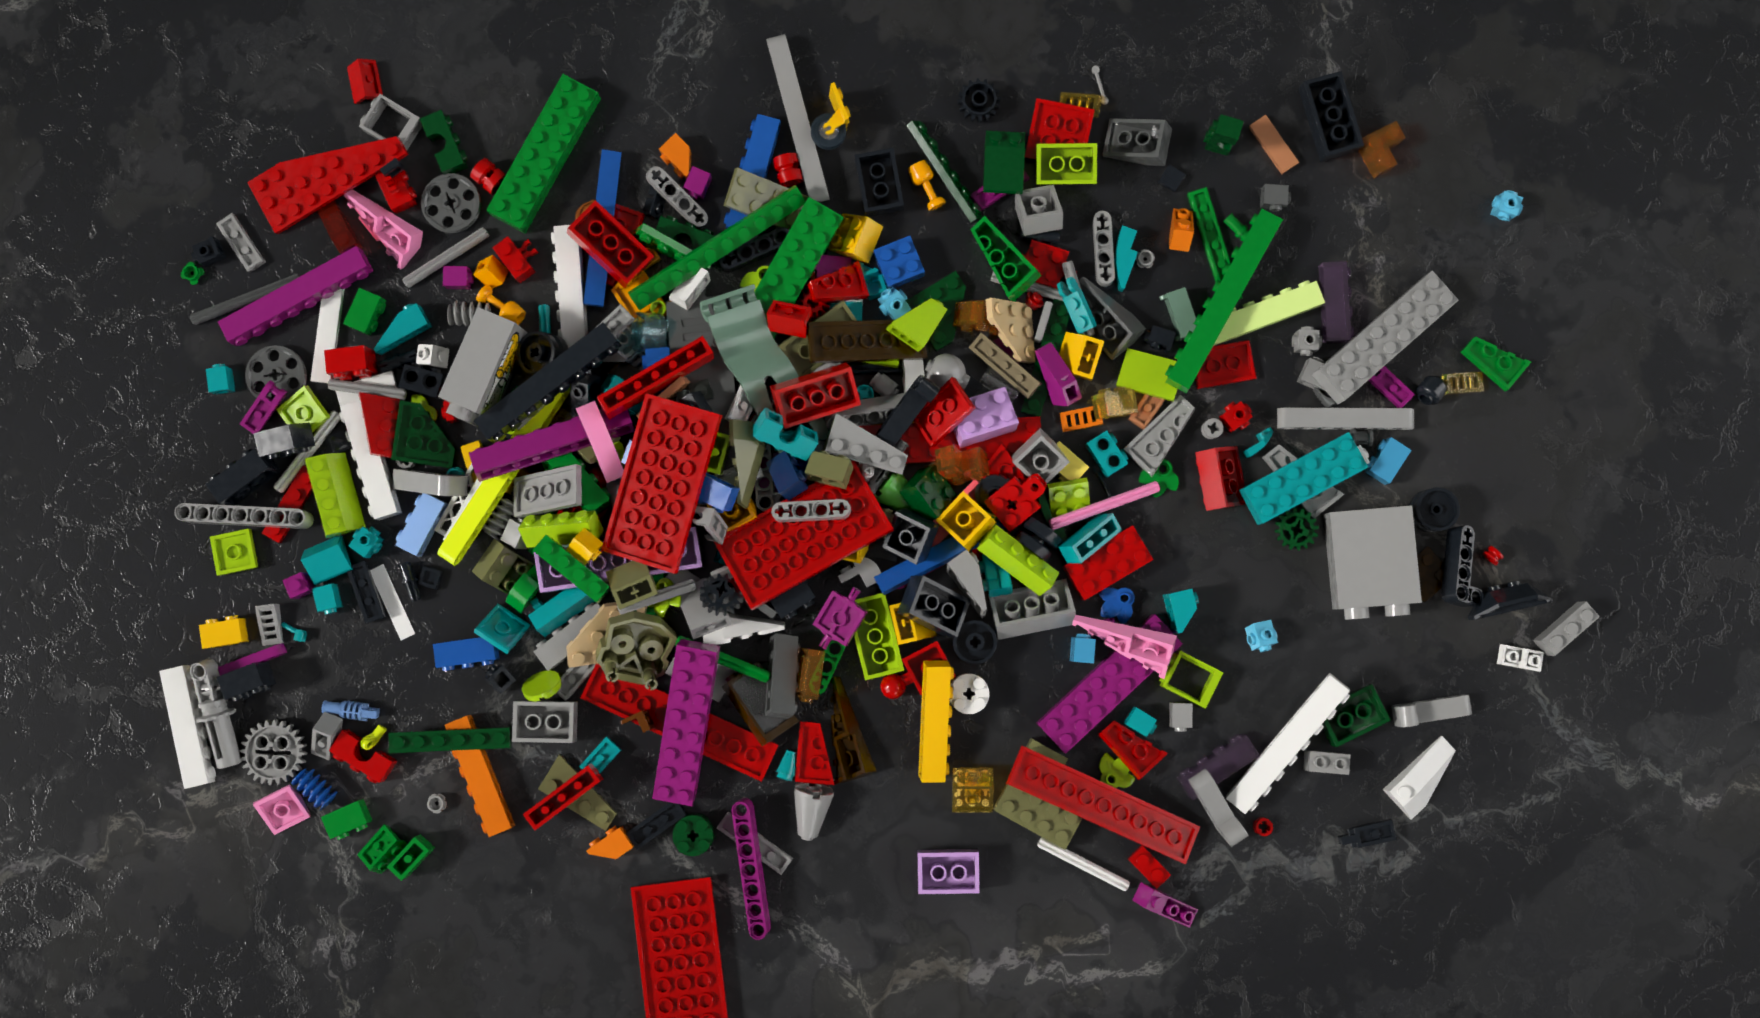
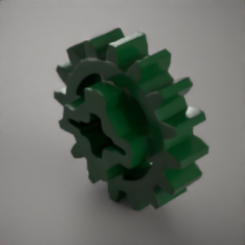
[1275,507,1319,551]

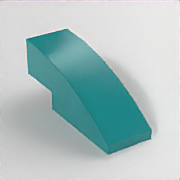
[1114,225,1138,292]

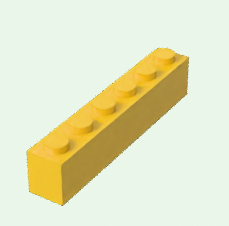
[918,660,954,783]

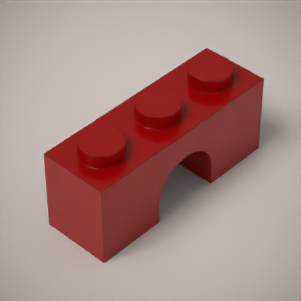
[329,729,397,783]

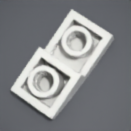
[902,360,924,393]
[1497,644,1544,672]

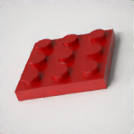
[1025,98,1095,160]

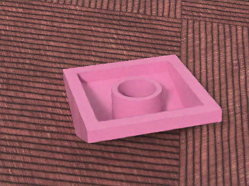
[253,784,311,835]

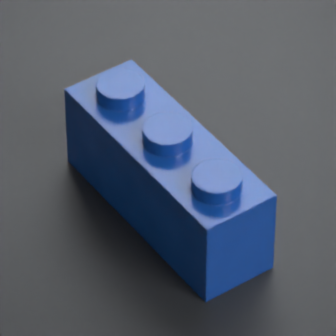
[433,637,500,671]

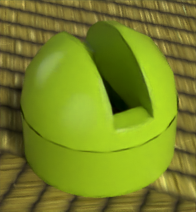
[650,300,666,316]

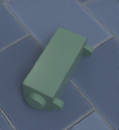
[1159,287,1196,342]

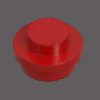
[1025,292,1044,310]

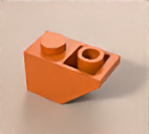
[659,133,691,180]
[1169,208,1194,252]
[586,826,634,859]

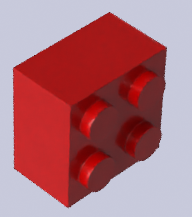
[324,345,378,381]

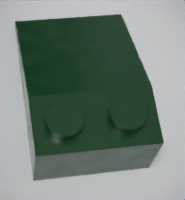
[983,131,1025,194]
[1322,684,1391,747]

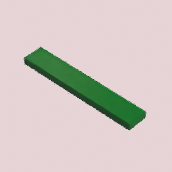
[1187,187,1243,300]

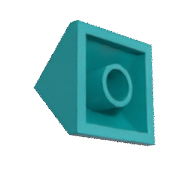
[301,535,352,585]

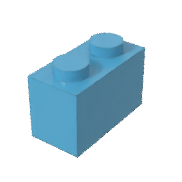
[1365,437,1411,485]
[1069,634,1096,664]

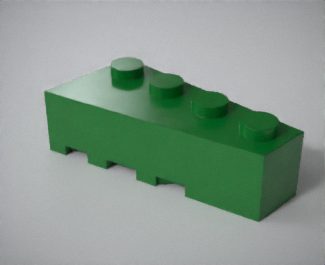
[970,216,1042,302]

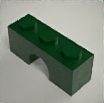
[420,110,468,175]
[1203,114,1244,156]
[655,216,715,250]

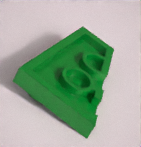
[1460,336,1531,391]

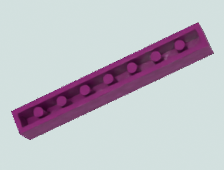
[218,246,373,346]
[469,410,635,482]

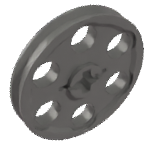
[421,173,481,233]
[245,345,307,405]

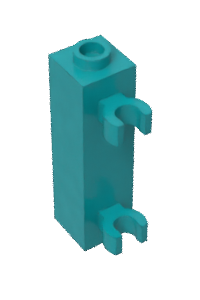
[528,587,595,637]

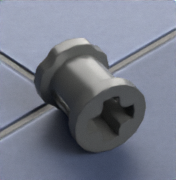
[1350,429,1374,447]

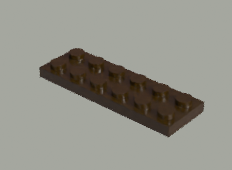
[807,320,927,363]

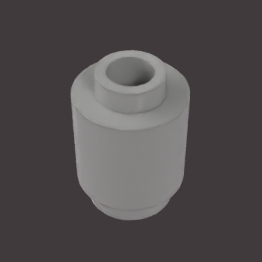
[869,372,899,396]

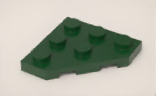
[906,271,966,352]
[391,400,455,468]

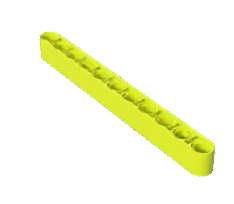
[437,386,571,566]

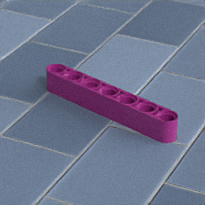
[732,798,771,940]

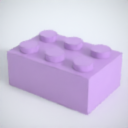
[953,387,1019,448]
[917,849,979,894]

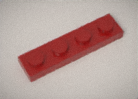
[262,465,313,543]

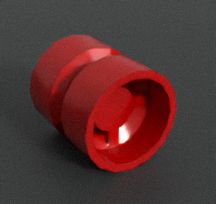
[773,153,804,187]
[470,158,506,195]

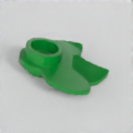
[1139,459,1179,498]

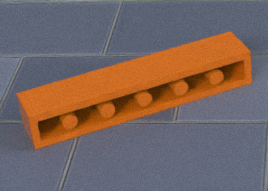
[444,715,516,837]

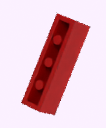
[523,763,604,831]

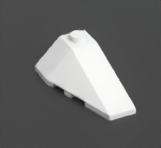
[703,613,785,645]
[1383,736,1456,820]

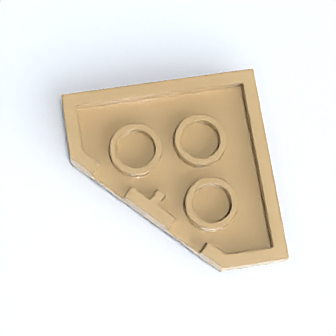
[986,298,1035,364]
[566,602,625,668]

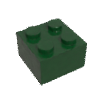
[899,464,957,520]

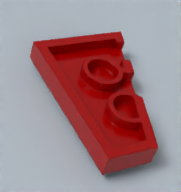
[358,392,400,458]
[978,443,1026,504]

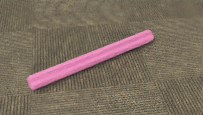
[1049,481,1160,530]

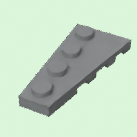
[1124,395,1195,477]
[825,413,908,475]
[1262,445,1344,519]

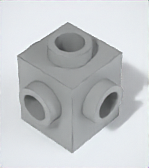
[1292,326,1322,356]

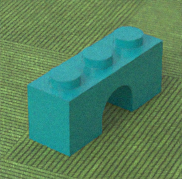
[753,407,819,461]

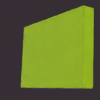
[1116,348,1178,402]

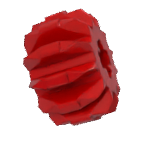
[796,288,830,322]

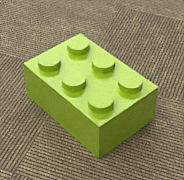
[1036,143,1097,184]

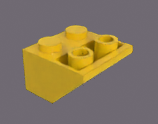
[828,213,883,263]
[1059,332,1104,381]
[889,603,937,645]

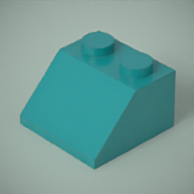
[1163,589,1199,634]

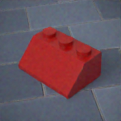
[1195,446,1246,511]

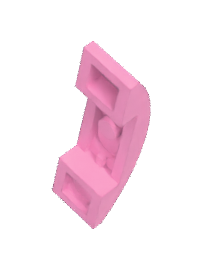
[575,401,624,483]

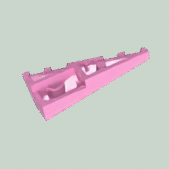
[344,189,423,269]
[1072,615,1177,679]

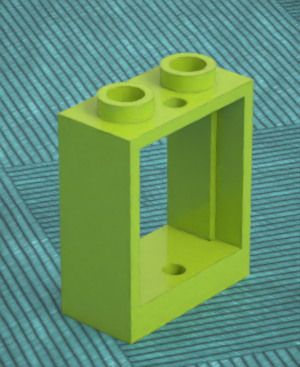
[1159,650,1223,709]

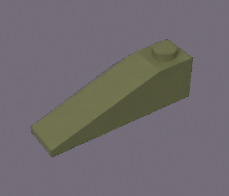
[729,419,766,508]

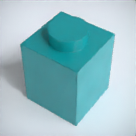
[206,364,235,395]
[312,584,343,615]
[1123,706,1157,737]

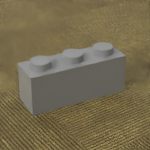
[1533,601,1600,656]

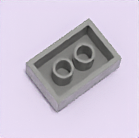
[512,700,578,743]

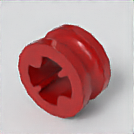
[1483,546,1504,565]
[1253,817,1273,836]

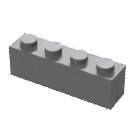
[765,633,800,719]

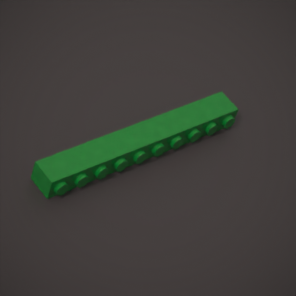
[1165,209,1283,394]

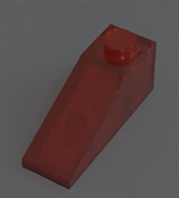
[317,200,363,254]

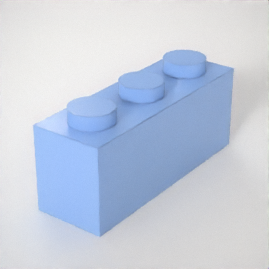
[395,493,448,557]

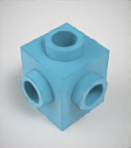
[1490,190,1523,221]
[877,287,911,320]
[1245,620,1278,652]

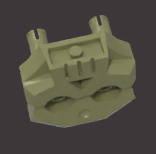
[596,611,677,690]

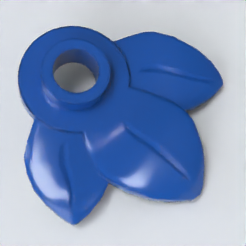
[1099,587,1135,624]

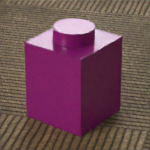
[683,166,712,200]
[443,266,474,290]
[282,572,315,599]

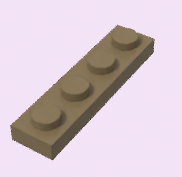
[969,333,1042,399]

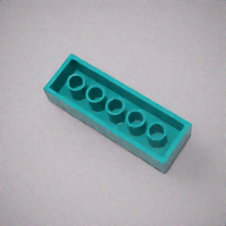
[1239,432,1368,525]

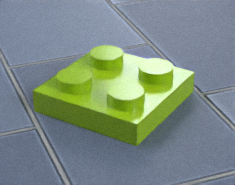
[276,385,330,433]
[1047,477,1090,518]
[210,529,259,576]

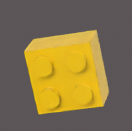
[936,491,996,551]

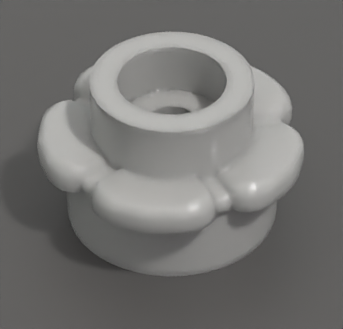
[1135,249,1155,268]
[427,794,447,813]

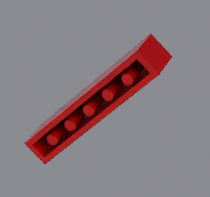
[597,336,714,420]

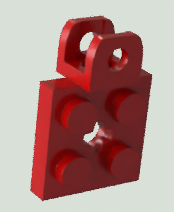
[984,473,1047,532]

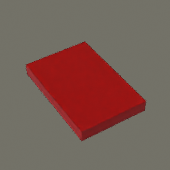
[1195,340,1257,389]
[914,377,976,447]

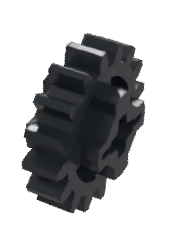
[700,573,744,616]

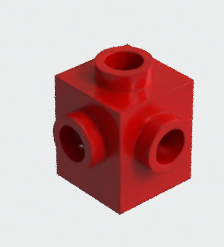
[1218,401,1253,433]

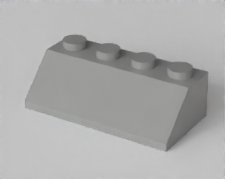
[988,579,1076,640]

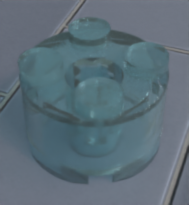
[630,312,670,352]

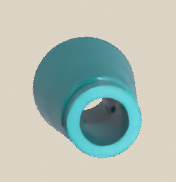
[776,750,797,781]

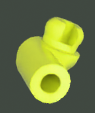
[360,724,387,750]

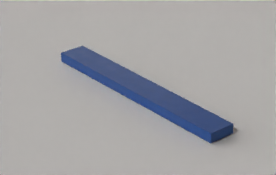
[583,149,622,307]
[874,505,1024,595]

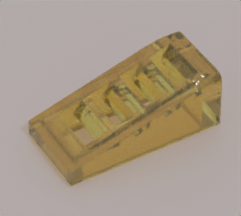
[1060,92,1101,118]
[1442,372,1484,395]

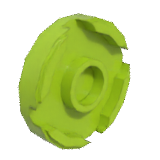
[522,670,562,702]

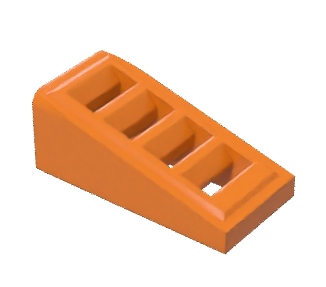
[1059,405,1103,432]

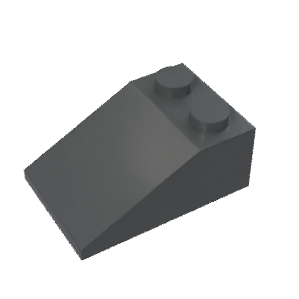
[1102,118,1172,166]

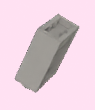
[359,94,423,150]

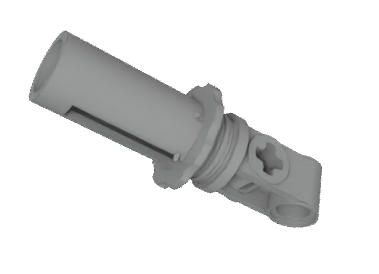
[190,658,242,769]

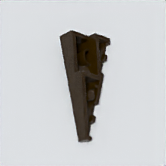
[830,677,876,784]

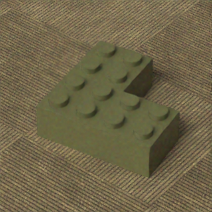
[993,738,1082,850]

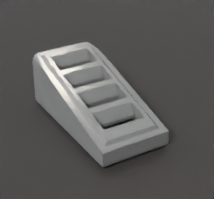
[255,604,284,646]

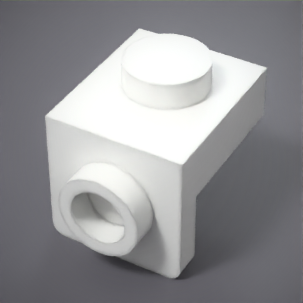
[416,344,449,368]

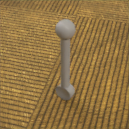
[1092,66,1109,105]

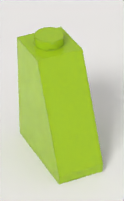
[886,298,948,352]

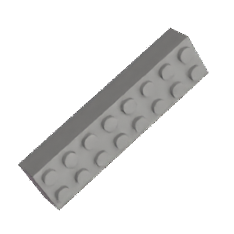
[1311,270,1459,404]

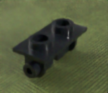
[643,177,671,220]

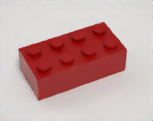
[567,200,654,288]
[770,363,861,429]
[1062,525,1154,601]

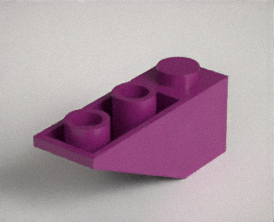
[1035,343,1082,406]
[1133,882,1198,928]

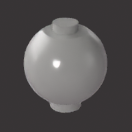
[925,354,970,390]

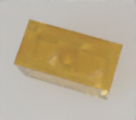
[1091,387,1138,420]

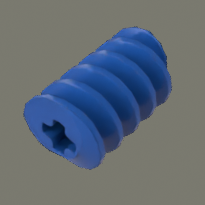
[291,768,338,811]

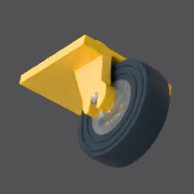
[811,82,851,150]

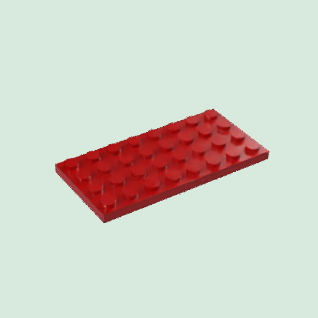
[601,393,723,574]
[713,461,894,610]
[630,876,728,1018]

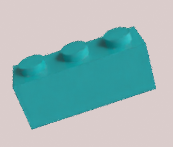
[1058,513,1122,563]

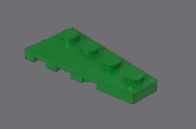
[630,223,711,270]

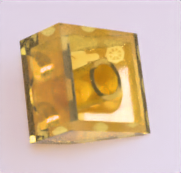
[952,767,994,812]

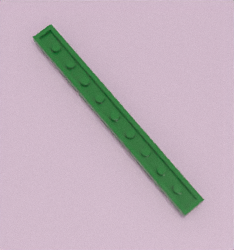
[628,185,806,310]

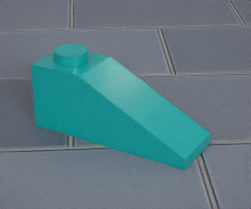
[374,303,432,355]

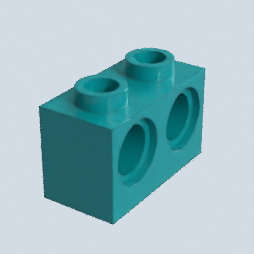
[1085,430,1128,478]

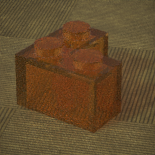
[1359,121,1406,179]
[953,300,999,335]
[935,445,990,485]

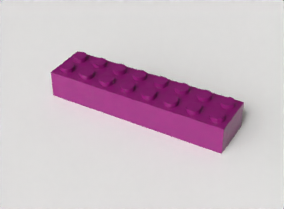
[1036,614,1183,754]
[652,639,721,806]

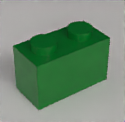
[343,288,386,336]
[321,799,373,840]
[387,834,435,881]

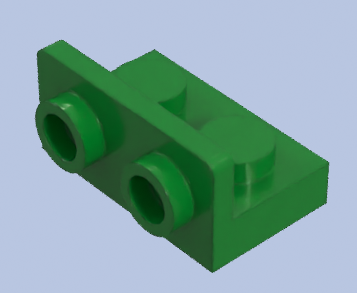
[357,824,408,874]

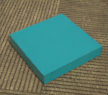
[474,604,531,654]

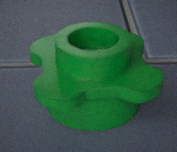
[181,262,204,285]

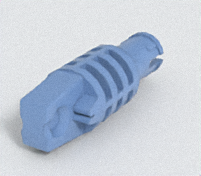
[322,700,380,721]

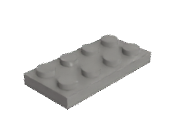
[514,464,582,518]

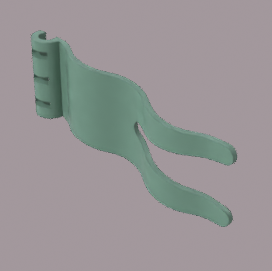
[700,284,829,454]

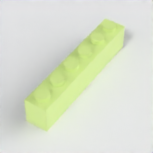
[1213,280,1325,346]

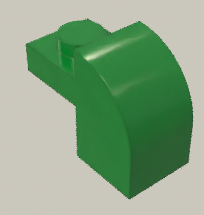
[505,565,539,613]

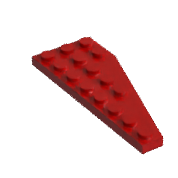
[247,136,409,234]

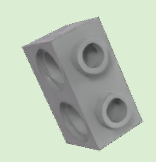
[1303,750,1351,775]

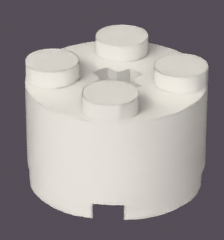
[950,673,989,714]

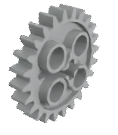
[240,719,307,785]

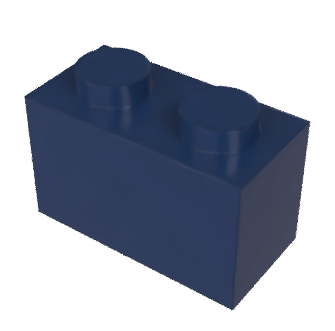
[766,451,808,501]

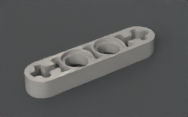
[646,166,708,228]
[1092,211,1115,287]
[771,499,851,522]

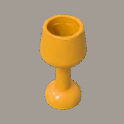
[908,160,946,211]
[476,285,526,325]

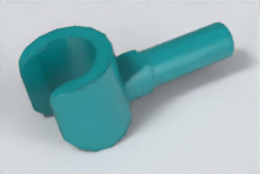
[281,622,307,642]

